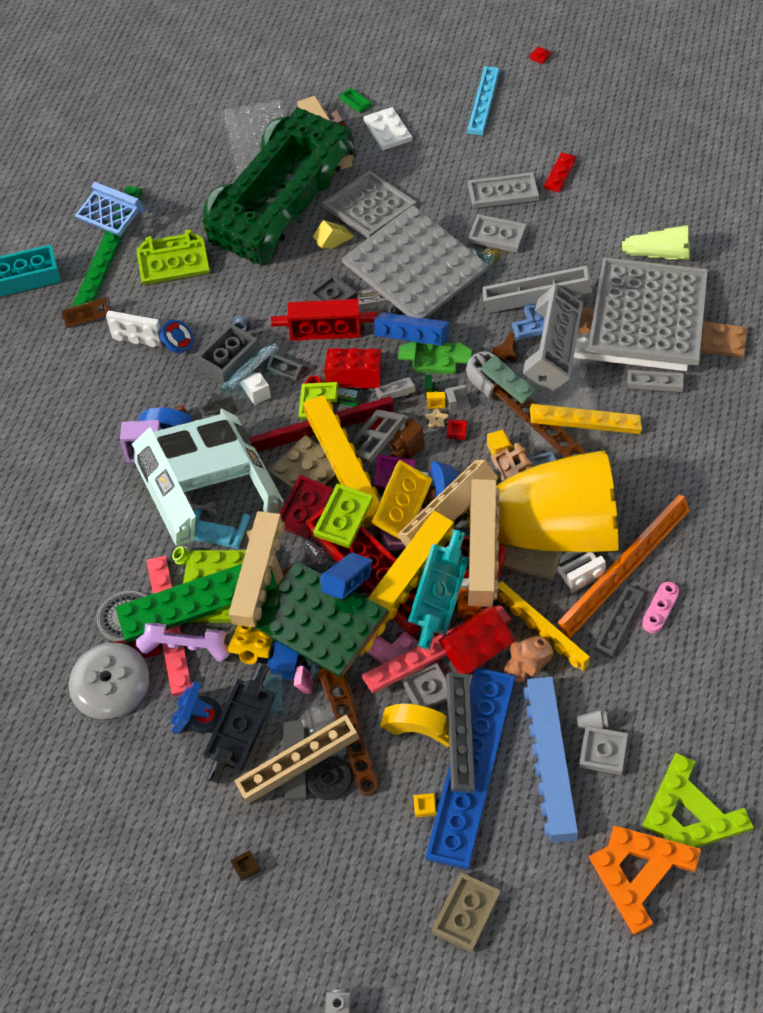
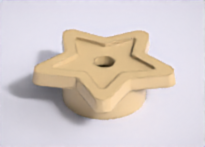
[425,408,449,428]

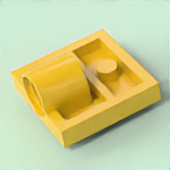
[228,625,273,665]

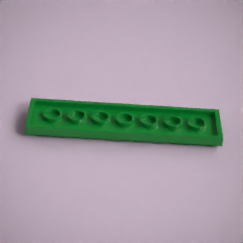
[115,563,277,643]

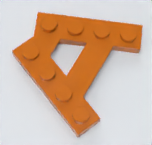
[589,825,701,936]

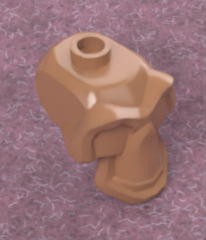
[504,636,554,683]

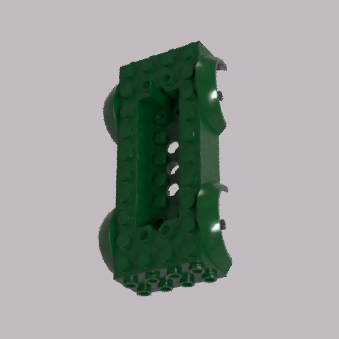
[202,107,357,266]

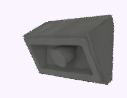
[266,353,307,382]

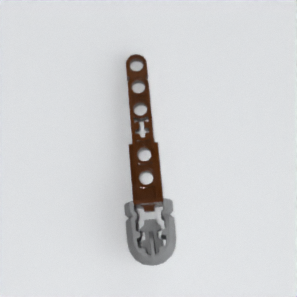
[466,351,586,458]

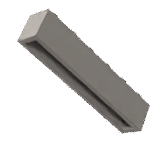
[483,266,593,313]

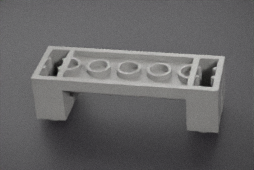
[523,284,583,392]

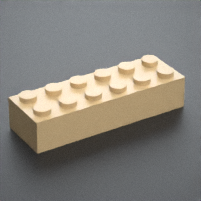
[468,479,500,607]

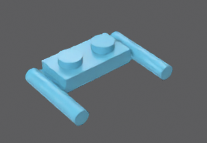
[194,509,250,549]

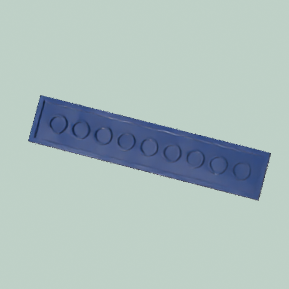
[425,668,515,870]

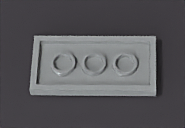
[468,172,539,209]

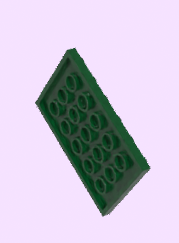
[252,561,390,679]

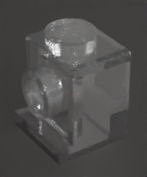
[302,701,335,734]

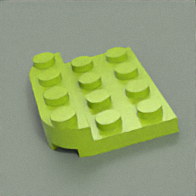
[136,230,210,285]

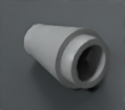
[577,710,609,729]

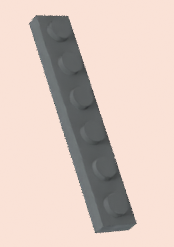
[446,672,475,793]

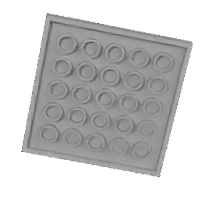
[342,205,489,319]

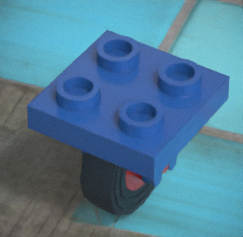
[170,681,222,734]

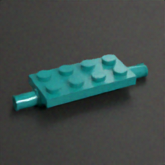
[408,530,469,650]

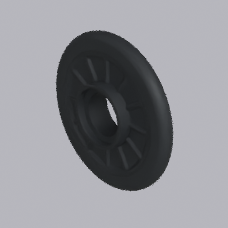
[306,757,353,800]

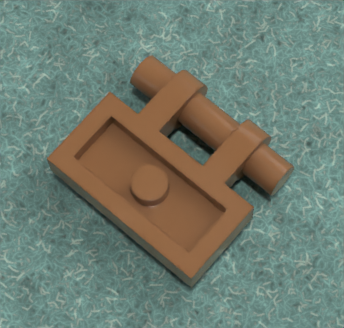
[491,443,533,481]

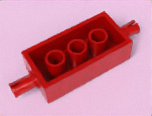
[271,299,378,341]

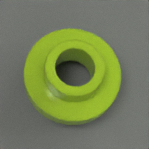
[172,546,191,565]

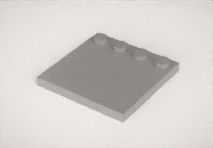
[322,171,416,239]

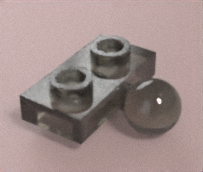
[198,393,238,419]

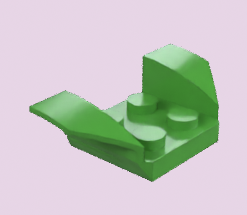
[398,341,472,374]

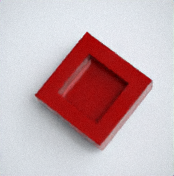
[529,46,551,64]
[447,419,467,440]

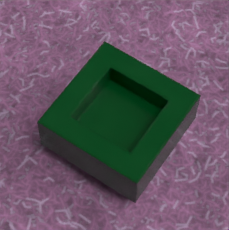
[424,374,436,400]

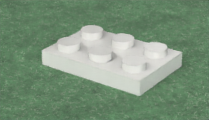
[364,107,412,150]
[106,311,164,347]

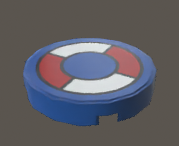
[160,319,194,354]

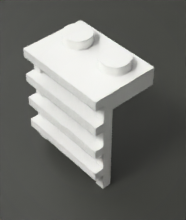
[557,552,606,593]

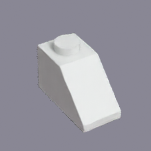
[238,373,271,405]

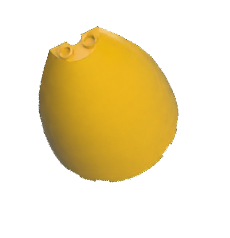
[466,451,618,552]

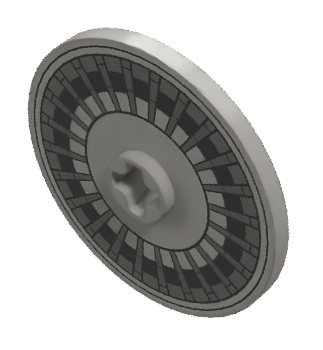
[97,591,147,642]

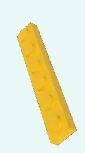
[530,404,642,434]
[497,581,590,671]

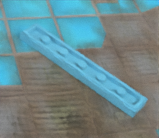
[467,66,500,135]

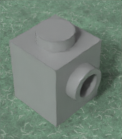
[325,989,351,1013]

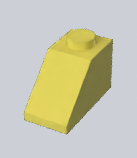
[312,220,354,249]

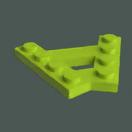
[642,753,754,848]

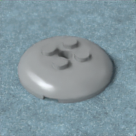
[69,643,150,720]

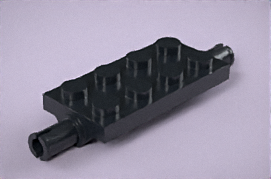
[203,663,276,784]

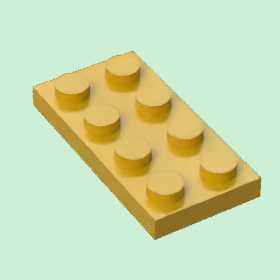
[371,460,433,539]

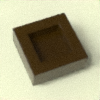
[230,850,261,882]

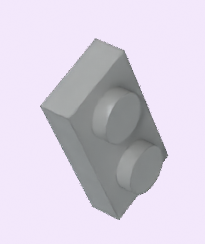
[375,377,416,399]

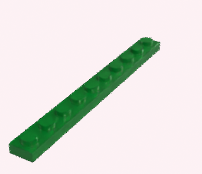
[72,186,142,307]

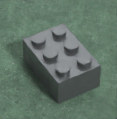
[195,323,260,387]

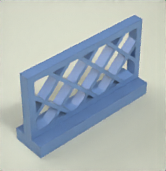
[75,182,146,237]

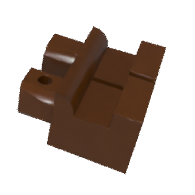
[389,417,425,459]

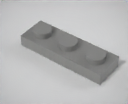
[627,370,684,392]

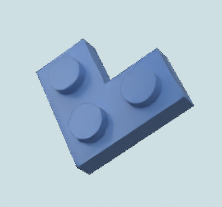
[512,304,545,340]

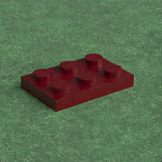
[279,474,334,541]

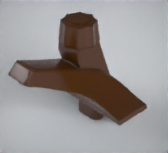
[492,332,517,363]

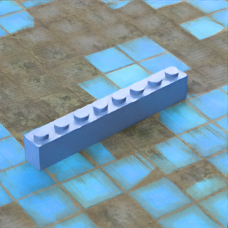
[523,677,578,843]

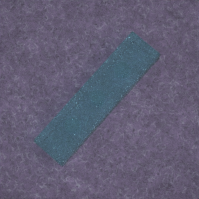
[219,343,278,393]

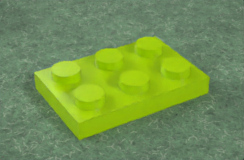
[313,484,373,548]

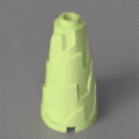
[622,225,690,260]

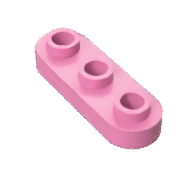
[642,582,679,633]

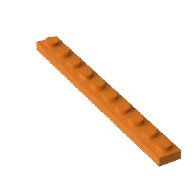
[558,495,690,639]

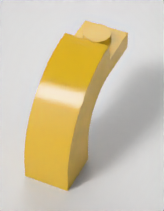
[380,704,449,747]

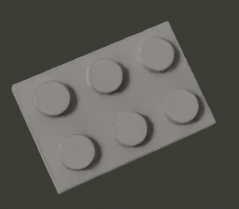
[468,214,526,252]

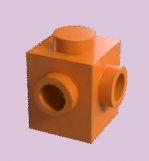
[457,588,482,620]

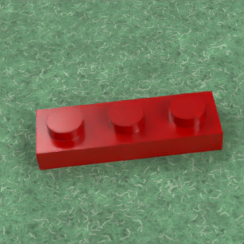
[544,152,577,193]

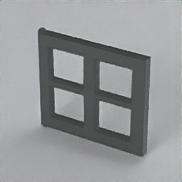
[349,409,408,462]

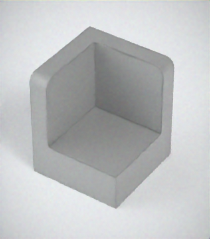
[445,385,471,413]

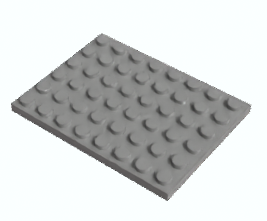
[588,258,708,366]

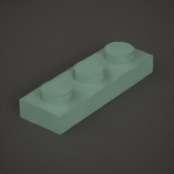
[481,355,536,404]

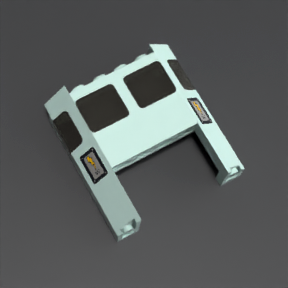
[132,409,285,546]

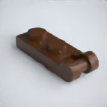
[61,297,113,328]

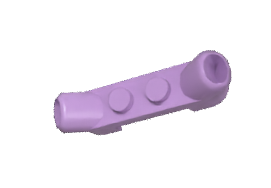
[136,623,231,662]

